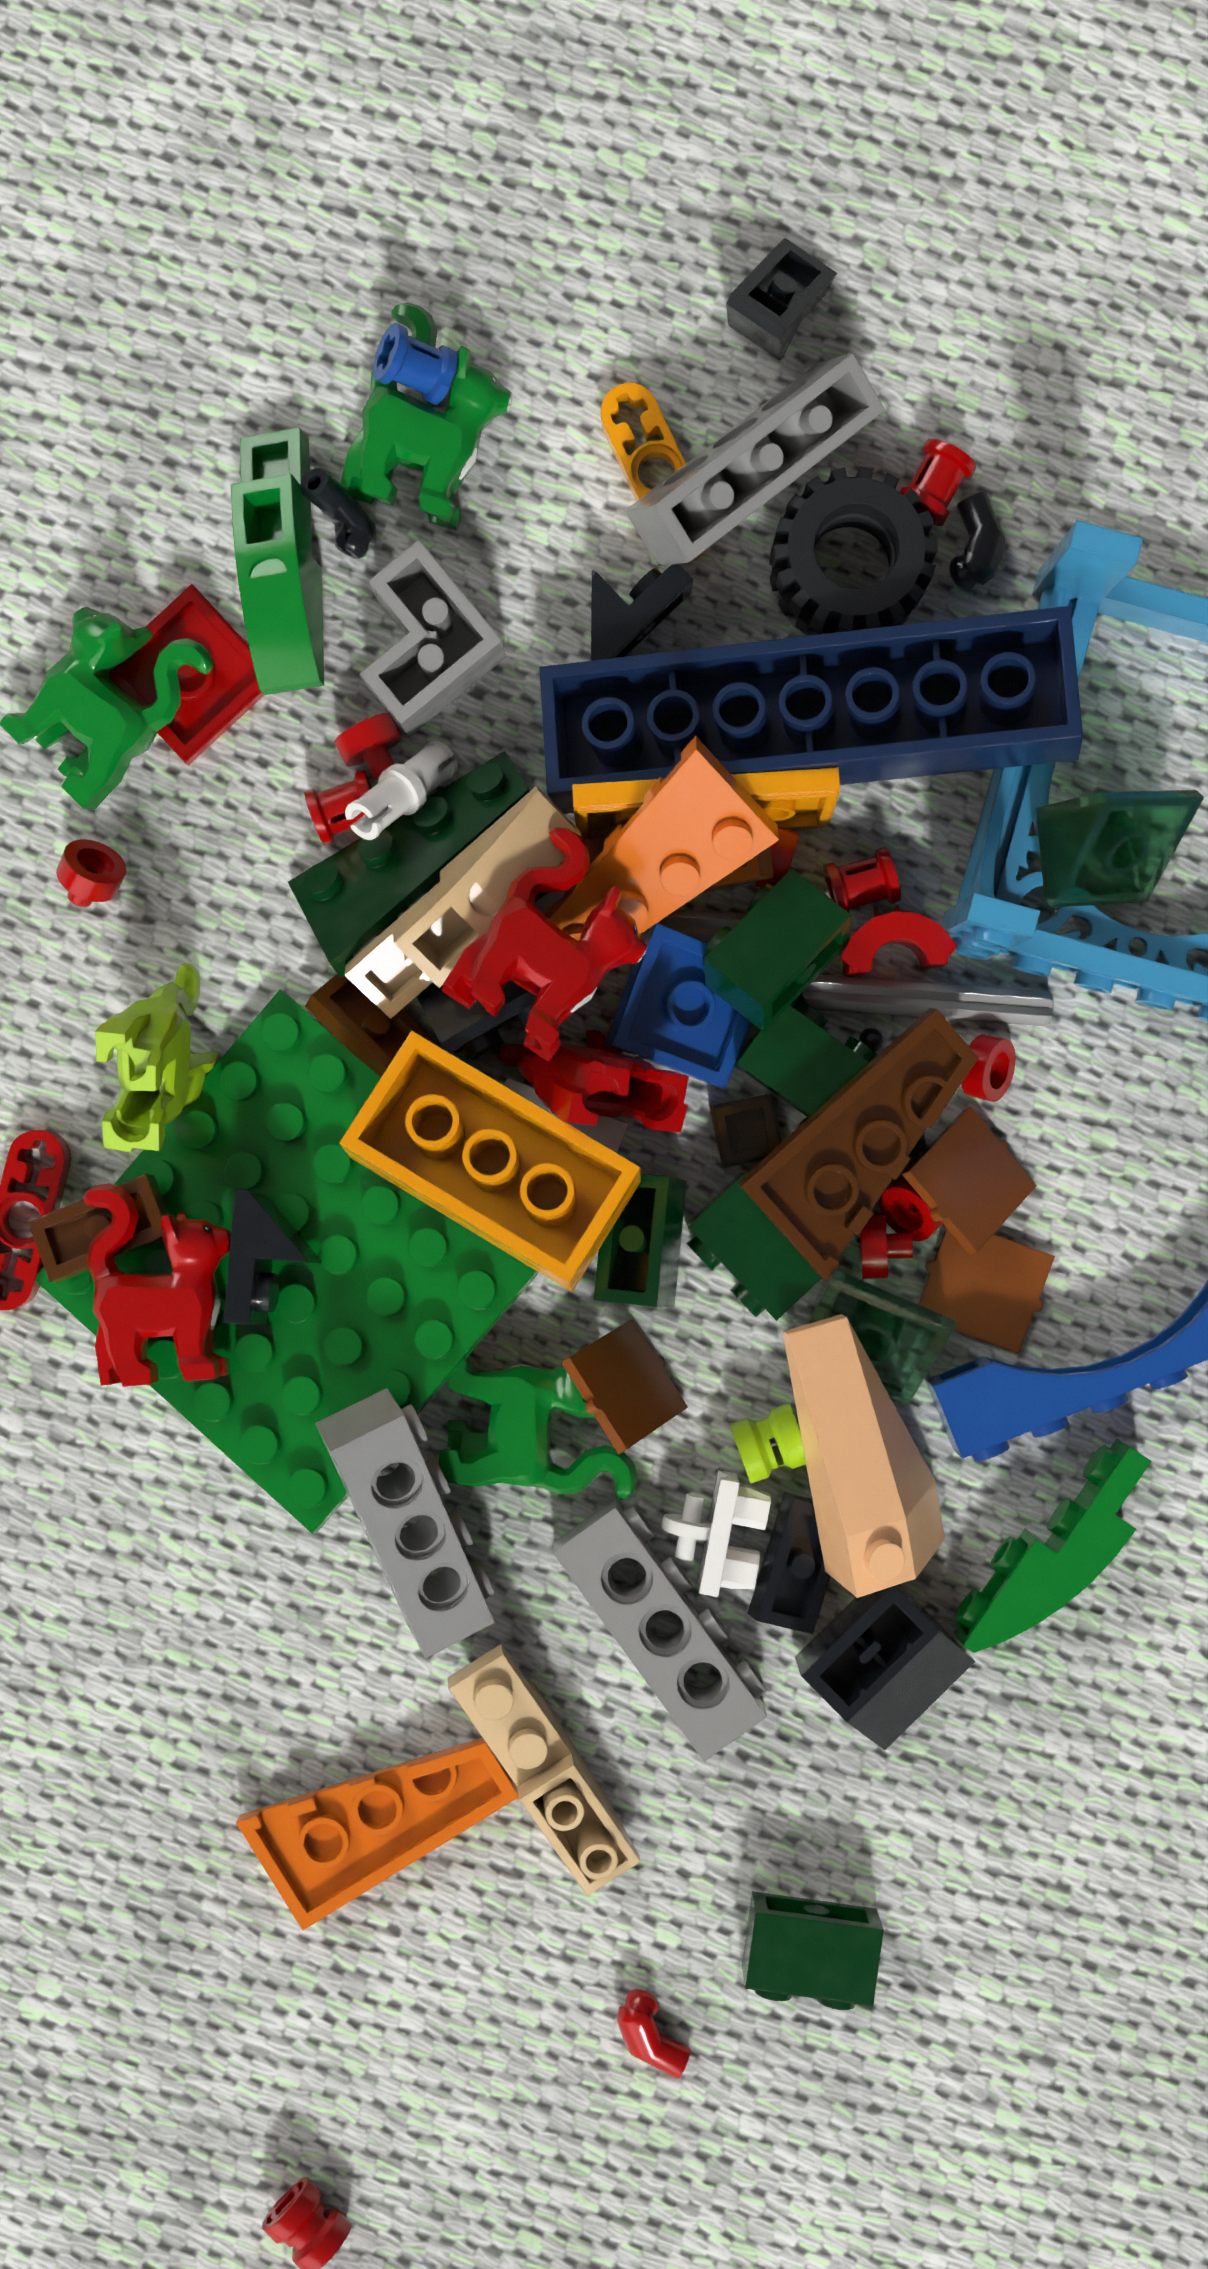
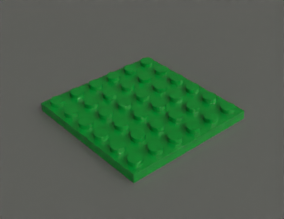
[36,990,539,1534]

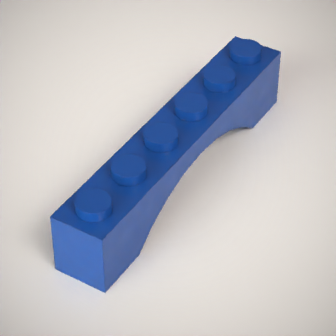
[925,1280,1208,1461]

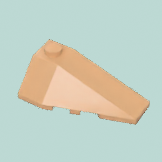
[782,1314,945,1598]

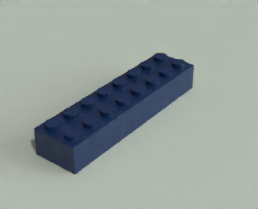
[539,606,1083,814]

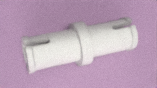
[345,740,458,840]

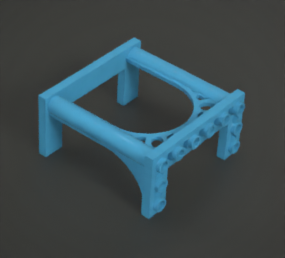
[941,520,1208,1022]

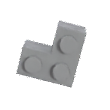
[360,540,506,738]

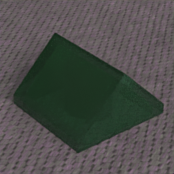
[1035,790,1204,908]
[804,1268,956,1405]

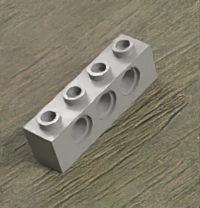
[625,353,885,566]
[315,1388,495,1659]
[553,1497,768,1762]

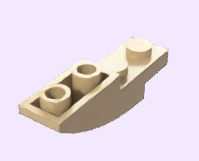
[345,786,582,1019]
[447,1644,641,1896]

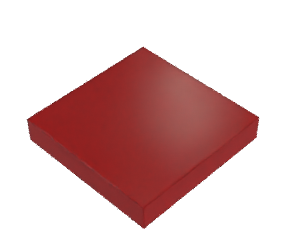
[109,584,264,766]

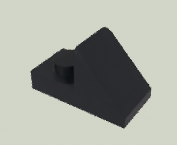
[726,237,837,360]
[591,564,693,661]
[223,1190,322,1325]

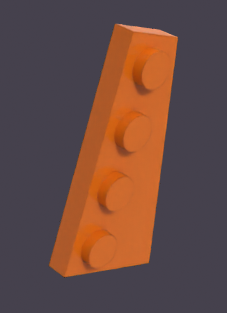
[543,736,779,941]
[236,1737,519,1930]

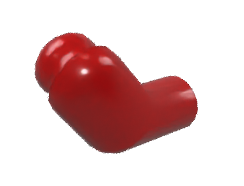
[617,1989,691,2079]

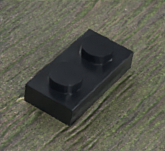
[748,1492,831,1634]

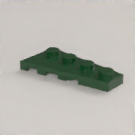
[288,751,530,978]

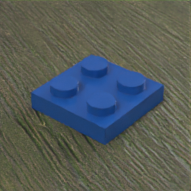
[605,923,750,1089]

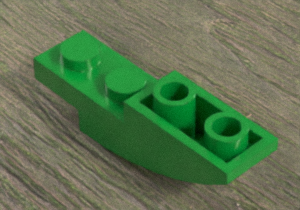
[231,427,325,695]
[954,1439,1152,1653]

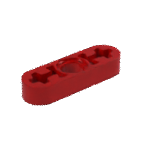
[0,1130,72,1310]

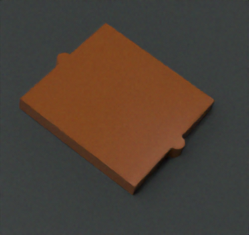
[902,1106,1037,1255]
[914,1228,1055,1354]
[561,1319,688,1454]

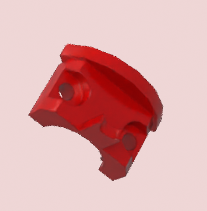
[840,905,957,976]

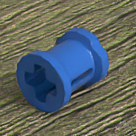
[373,323,458,405]

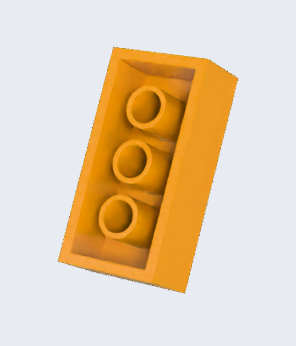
[339,1030,641,1292]

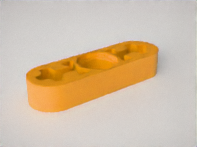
[601,383,708,562]

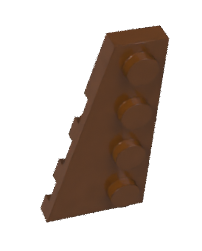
[737,1008,979,1282]

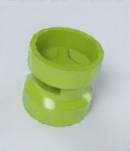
[729,1403,806,1484]

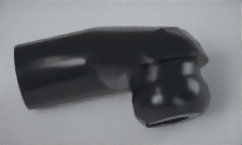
[300,468,377,559]
[949,491,1006,590]

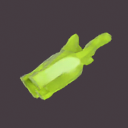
[95,963,220,1153]

